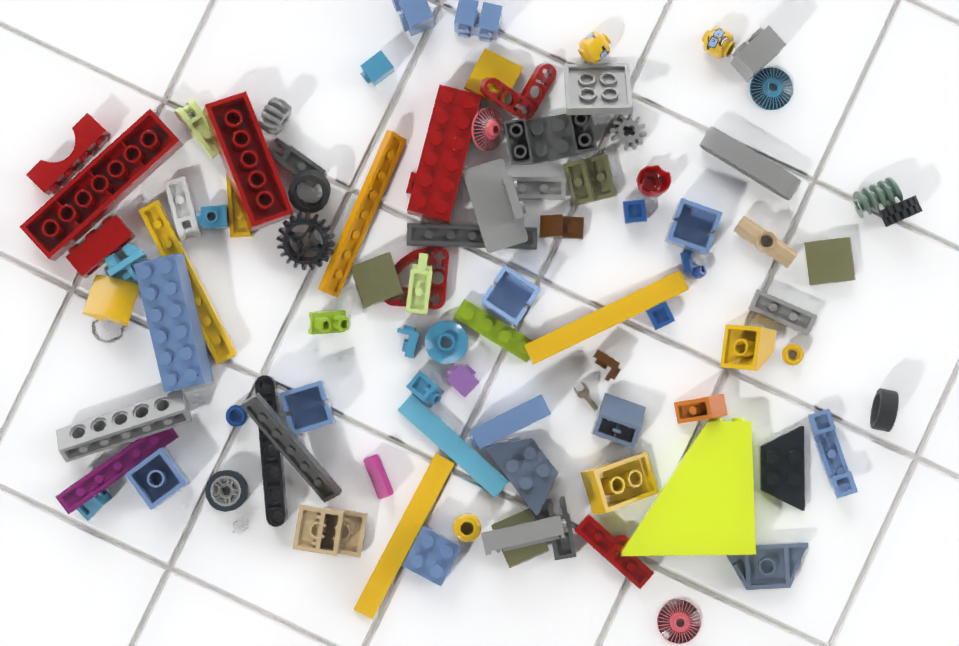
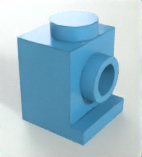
[197,204,229,230]

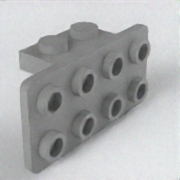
[462,159,528,253]

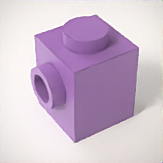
[446,364,480,397]

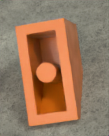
[674,394,728,424]

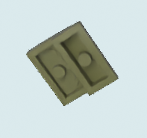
[563,153,618,206]
[804,237,856,286]
[351,252,404,308]
[491,508,550,568]

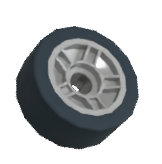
[205,470,249,512]

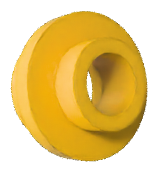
[781,344,804,366]

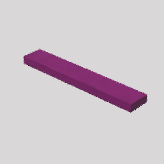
[55,428,179,515]

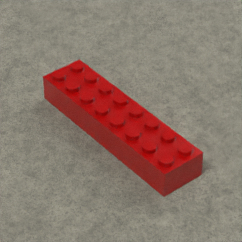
[20,109,184,261]

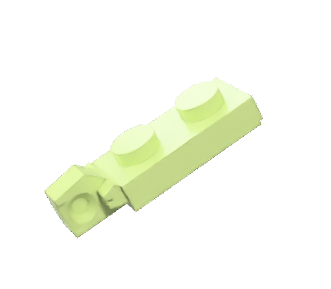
[405,253,433,315]

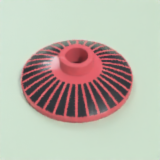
[471,108,505,151]
[657,599,701,644]

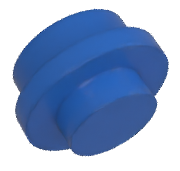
[226,405,248,427]

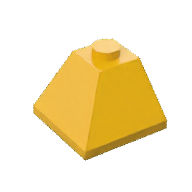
[720,324,776,371]

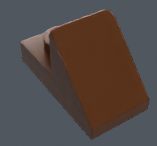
[539,214,584,240]

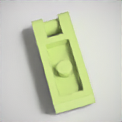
[174,99,219,159]

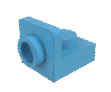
[397,325,420,359]
[406,370,445,408]
[76,489,113,521]

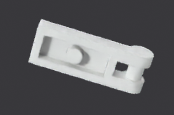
[164,176,202,241]

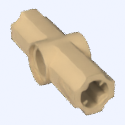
[733,216,798,268]

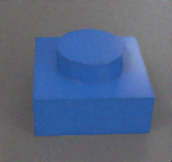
[622,199,647,224]
[646,301,675,330]

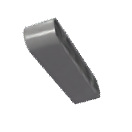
[699,126,801,201]

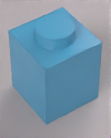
[360,50,395,87]

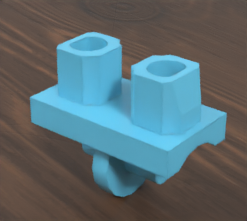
[105,242,147,281]

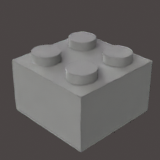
[730,25,787,82]

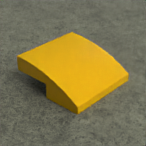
[464,48,523,108]
[82,275,139,326]

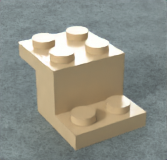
[292,504,368,557]

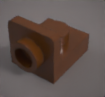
[592,349,621,382]

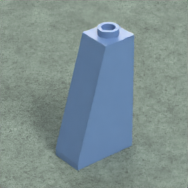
[468,394,551,449]

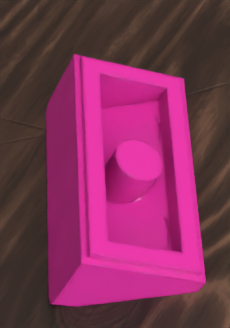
[363,454,394,499]

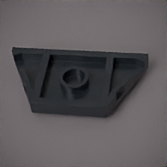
[759,426,805,511]

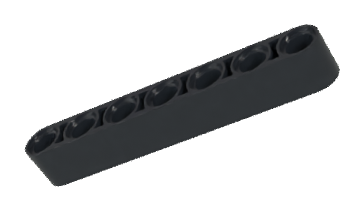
[255,375,288,527]

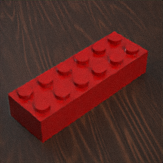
[407,84,482,225]
[203,91,294,232]

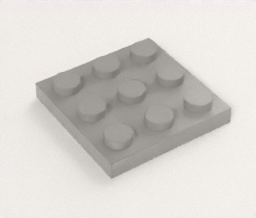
[564,63,633,115]

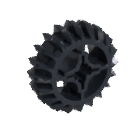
[276,211,336,270]

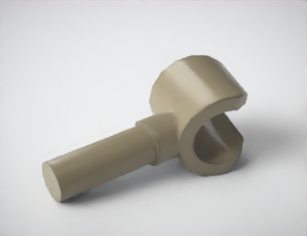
[574,382,599,411]

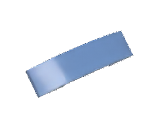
[808,408,858,499]

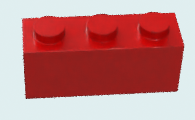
[65,214,137,278]

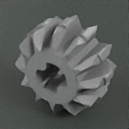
[258,97,292,136]
[610,114,647,151]

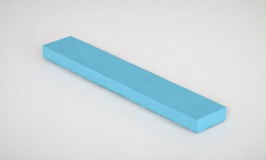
[398,394,509,498]

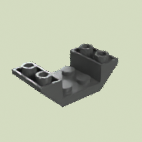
[503,114,597,165]

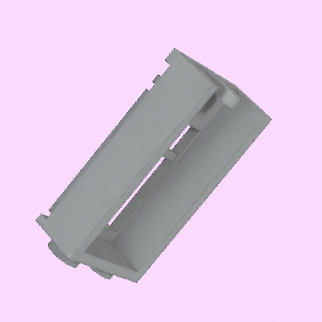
[481,515,568,556]

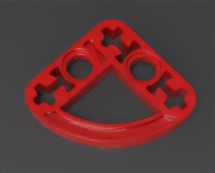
[384,247,449,310]

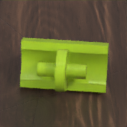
[308,310,349,335]

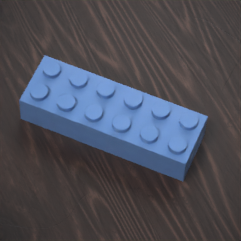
[134,253,214,393]

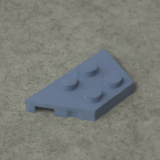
[485,438,559,516]
[726,542,808,590]

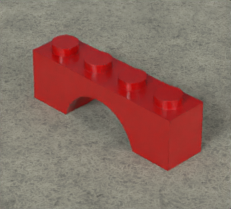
[26,113,110,196]

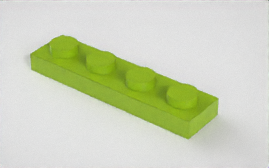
[453,299,533,363]

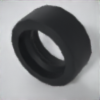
[288,169,331,213]
[870,388,899,432]

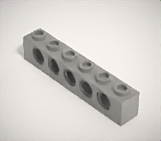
[56,389,192,463]

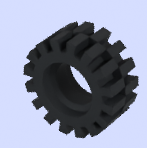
[879,195,923,227]

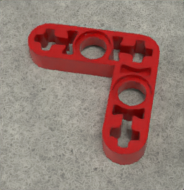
[480,63,556,120]

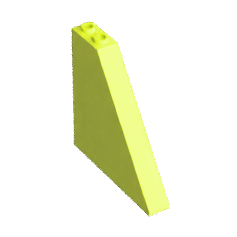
[621,417,756,556]

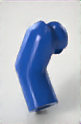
[680,251,707,279]

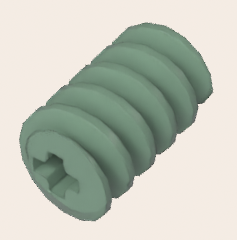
[853,177,903,218]

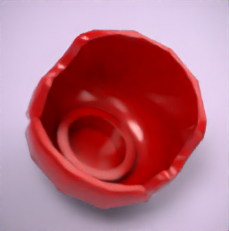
[636,165,672,197]

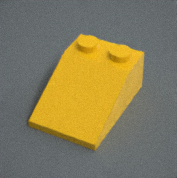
[580,451,659,514]

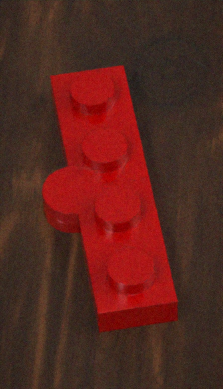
[573,514,654,589]

